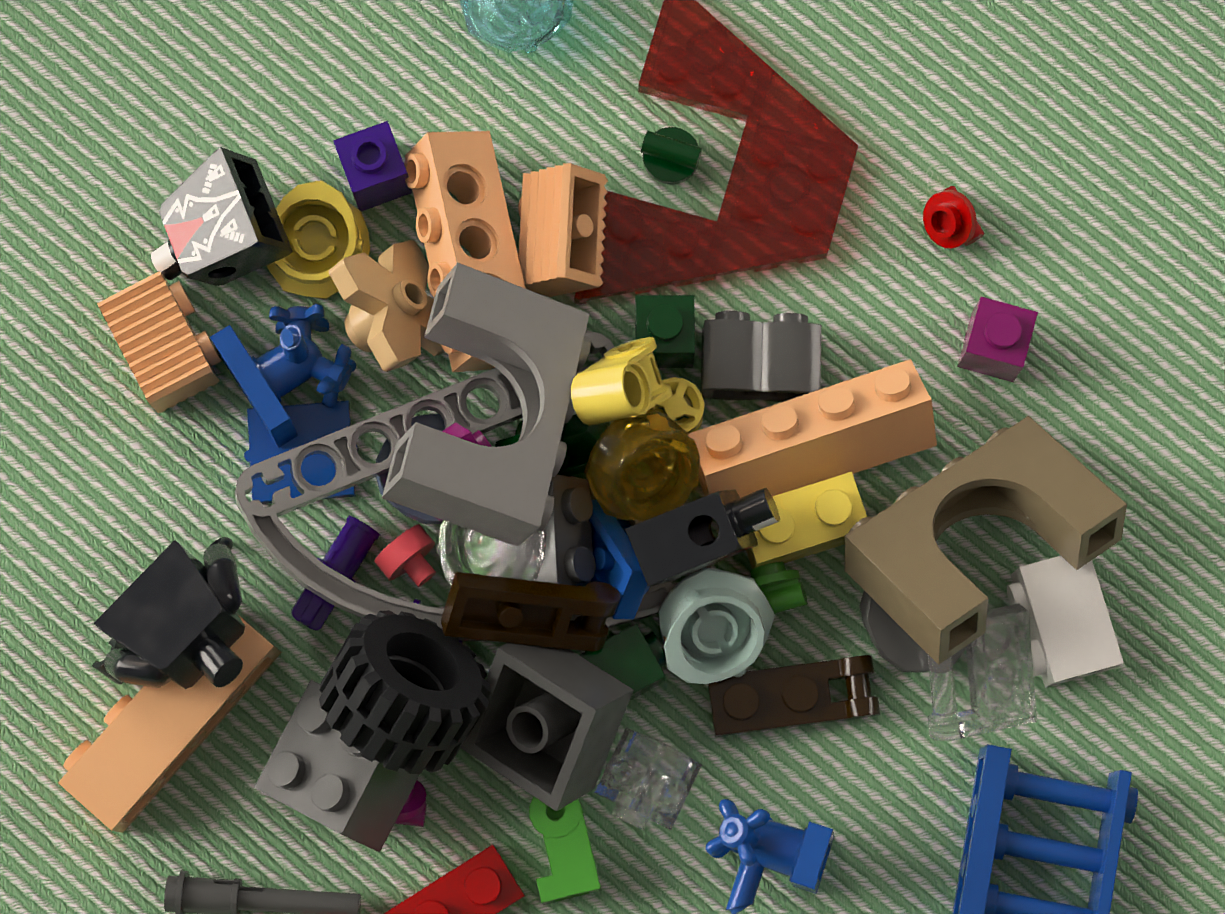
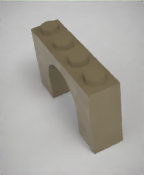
[845,416,1127,665]

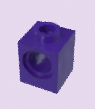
[333,121,413,212]

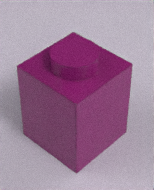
[957,297,1038,382]

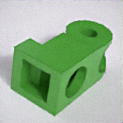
[529,796,602,905]

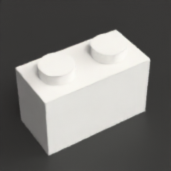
[1007,556,1124,688]

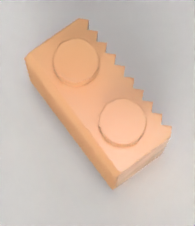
[518,163,608,297]
[97,271,222,413]

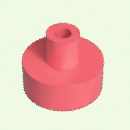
[374,524,436,587]

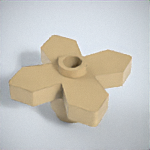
[329,240,445,372]

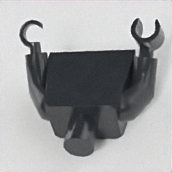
[92,537,245,689]

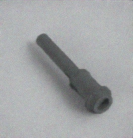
[164,870,361,914]

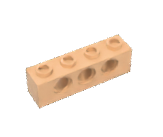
[404,131,526,372]

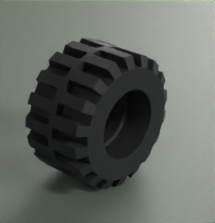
[319,610,491,774]

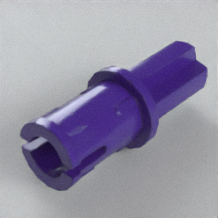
[291,515,380,631]

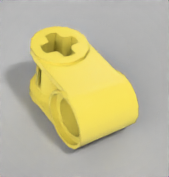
[571,337,673,426]

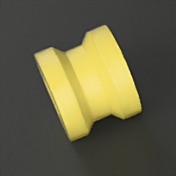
[646,377,705,443]

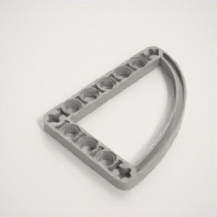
[235,332,711,642]

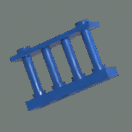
[952,744,1138,914]

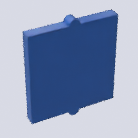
[244,401,358,504]

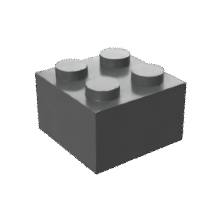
[461,643,634,811]
[254,680,420,853]

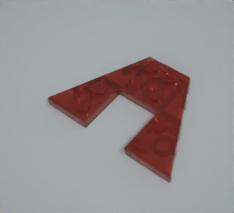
[574,0,858,305]

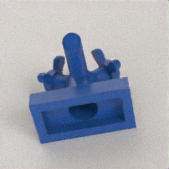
[210,304,356,448]
[705,799,834,914]

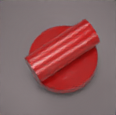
[923,186,985,248]

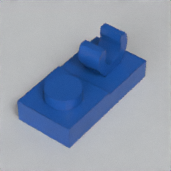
[589,500,650,619]

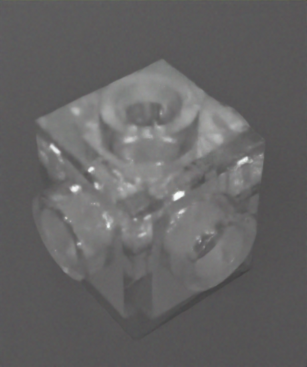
[594,728,702,831]

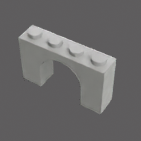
[382,262,591,547]

